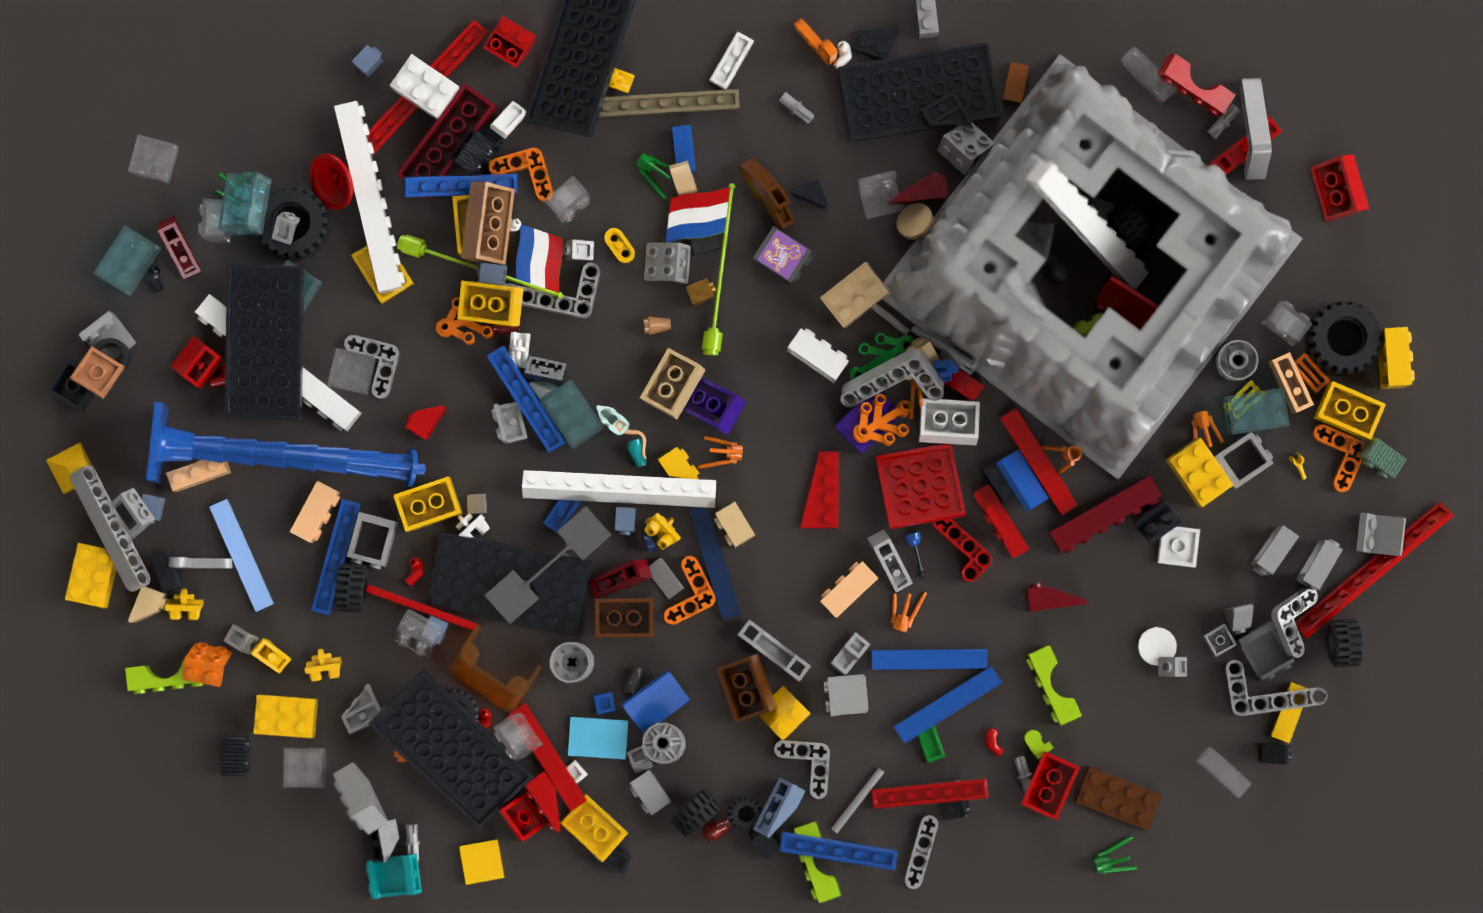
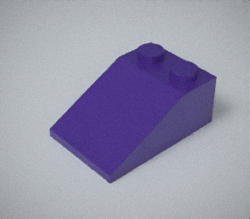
[683,377,746,435]
[835,393,900,455]

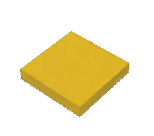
[459,839,504,885]

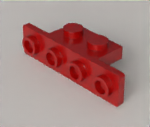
[973,485,1029,558]

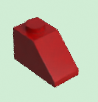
[405,405,447,441]

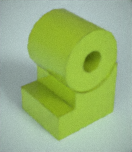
[1024,730,1054,759]

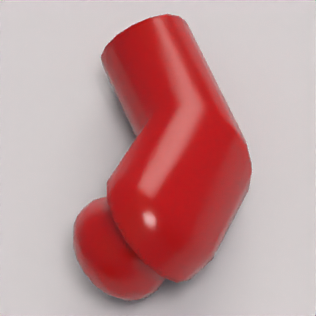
[210,365,225,388]
[405,557,423,586]
[479,708,491,729]
[985,728,1004,757]

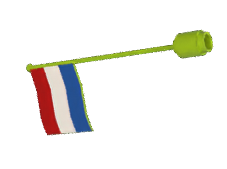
[666,183,736,356]
[397,224,563,299]

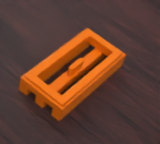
[1294,353,1330,394]

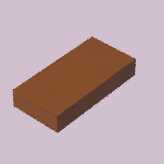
[1003,62,1029,104]

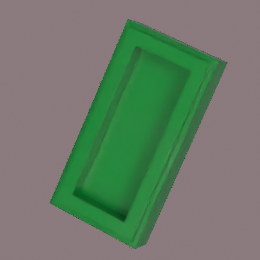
[918,725,945,763]

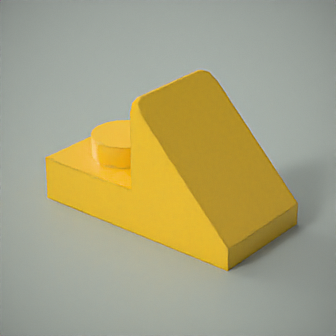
[251,638,291,674]

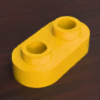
[605,228,635,263]

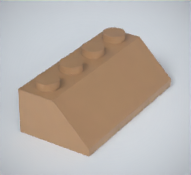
[461,182,515,265]

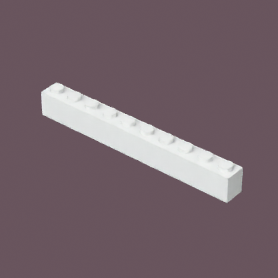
[334,101,405,294]
[1025,160,1149,290]
[195,294,362,431]
[522,470,716,508]

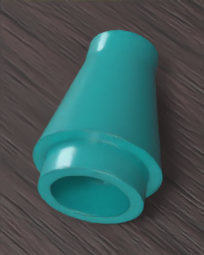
[626,438,647,467]

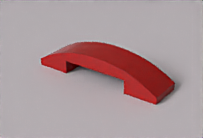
[1210,116,1282,175]

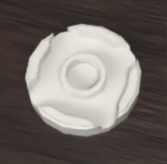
[1137,627,1177,666]

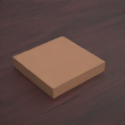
[70,346,125,399]

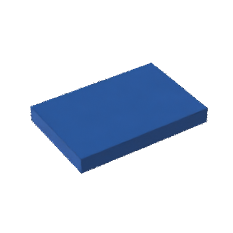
[996,449,1050,512]
[621,670,690,734]

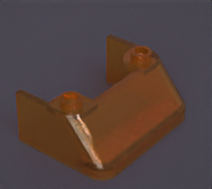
[451,624,544,712]

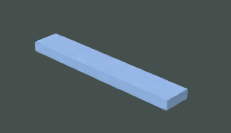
[209,499,274,612]

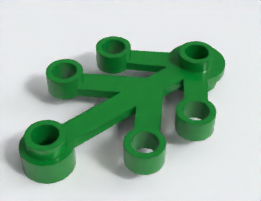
[848,332,914,380]

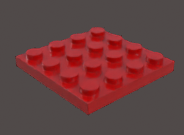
[875,444,966,529]

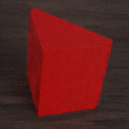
[499,792,547,843]

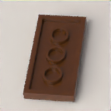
[1075,766,1162,831]

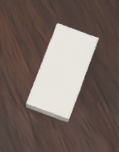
[490,101,526,139]

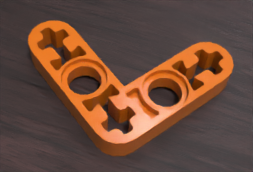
[793,18,838,66]
[489,148,554,202]
[1312,424,1365,493]
[664,556,716,625]

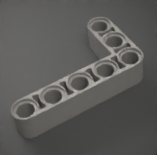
[1240,78,1272,180]
[505,263,600,319]
[841,348,944,407]
[1225,660,1327,716]

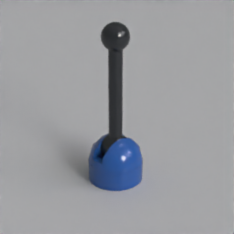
[905,531,926,578]

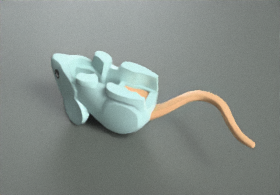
[596,405,646,459]

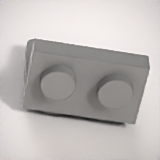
[937,123,994,175]
[491,402,528,444]
[824,674,868,716]

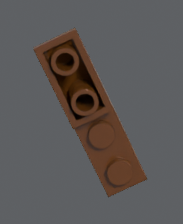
[737,158,795,230]

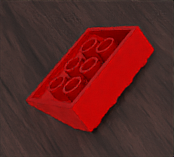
[1093,276,1160,332]

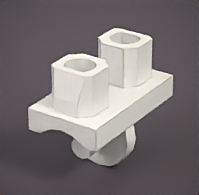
[509,332,531,368]
[456,513,490,537]

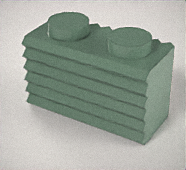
[1359,437,1407,479]

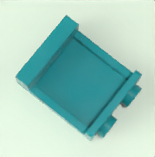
[366,853,422,899]

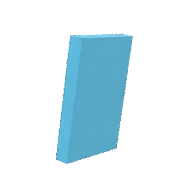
[568,717,628,759]

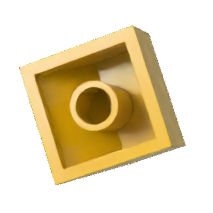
[759,686,811,740]

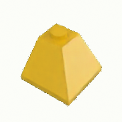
[46,442,95,494]

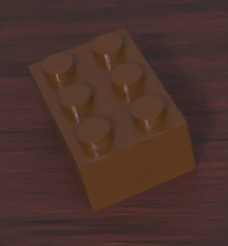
[595,598,654,638]
[716,654,777,723]

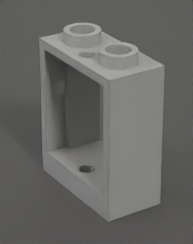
[1214,432,1273,490]
[112,488,155,541]
[347,512,398,569]
[1250,525,1299,576]
[1295,539,1343,590]

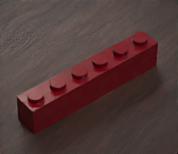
[1048,476,1162,554]

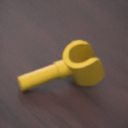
[1289,452,1306,480]

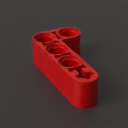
[931,519,992,582]

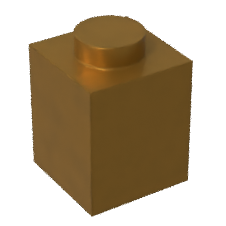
[686,278,716,307]

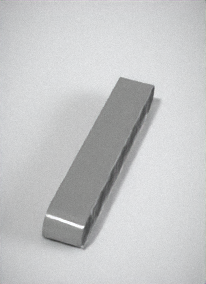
[71,465,150,592]

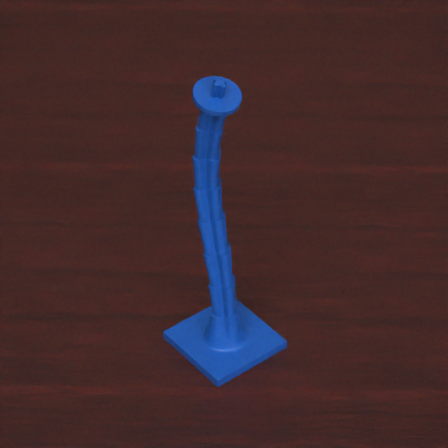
[146,402,426,487]

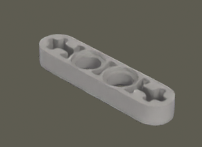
[904,815,938,889]

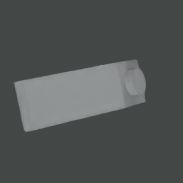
[867,529,913,592]
[1224,604,1253,634]

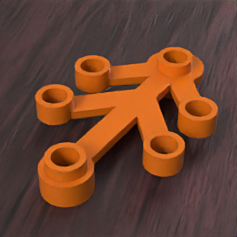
[436,297,493,345]
[853,394,912,446]

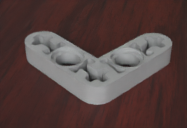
[344,335,400,399]
[169,557,232,569]
[1271,588,1318,658]
[774,740,830,799]

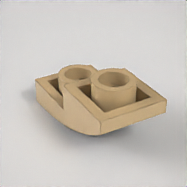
[669,161,698,196]

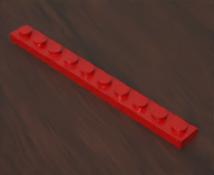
[344,19,489,160]
[1295,502,1453,639]

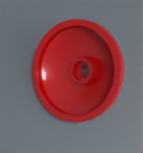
[309,153,353,210]

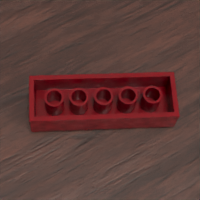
[396,83,497,201]

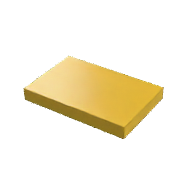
[351,245,414,304]
[560,794,628,862]

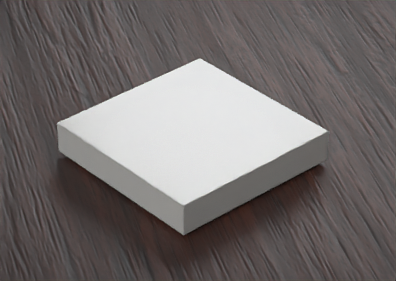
[1157,527,1200,568]

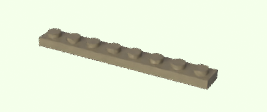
[598,89,740,118]

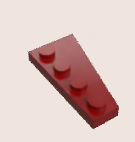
[800,451,839,528]

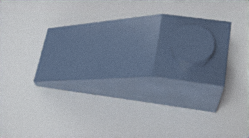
[753,777,805,838]

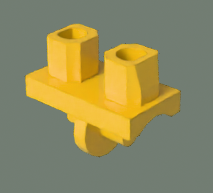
[608,68,635,94]
[644,513,681,549]
[165,588,204,620]
[305,649,342,682]

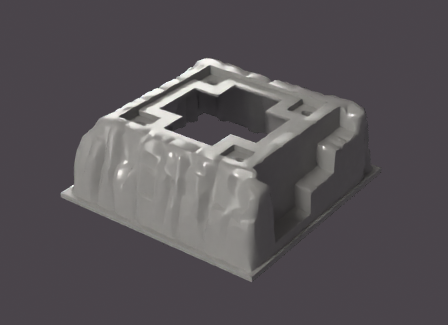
[882,54,1303,480]

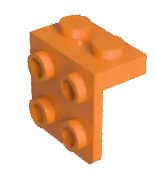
[182,642,232,687]

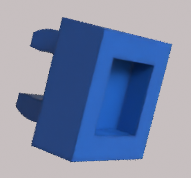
[933,359,959,382]

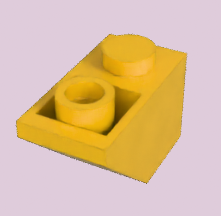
[658,447,700,479]

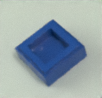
[593,692,616,715]

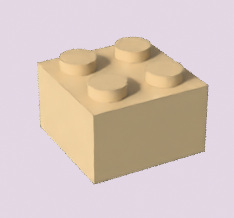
[714,502,755,548]

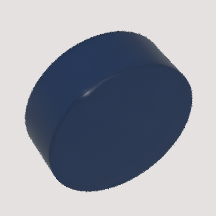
[642,533,656,552]

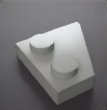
[341,683,381,735]

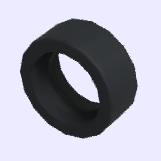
[94,338,131,372]

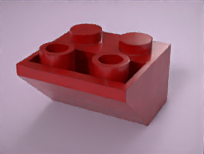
[483,16,537,68]
[170,336,224,389]

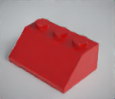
[1310,154,1369,222]
[1021,751,1080,820]

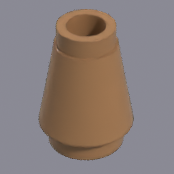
[642,316,671,335]

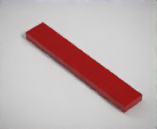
[1000,408,1078,515]
[366,585,478,631]
[509,703,588,811]
[871,778,989,809]

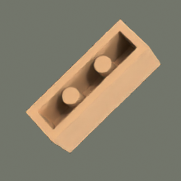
[1268,352,1314,414]
[166,460,231,492]
[290,481,340,543]
[820,561,878,618]

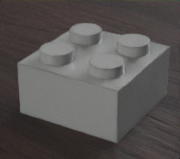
[1202,624,1237,657]

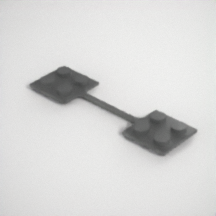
[484,506,611,624]

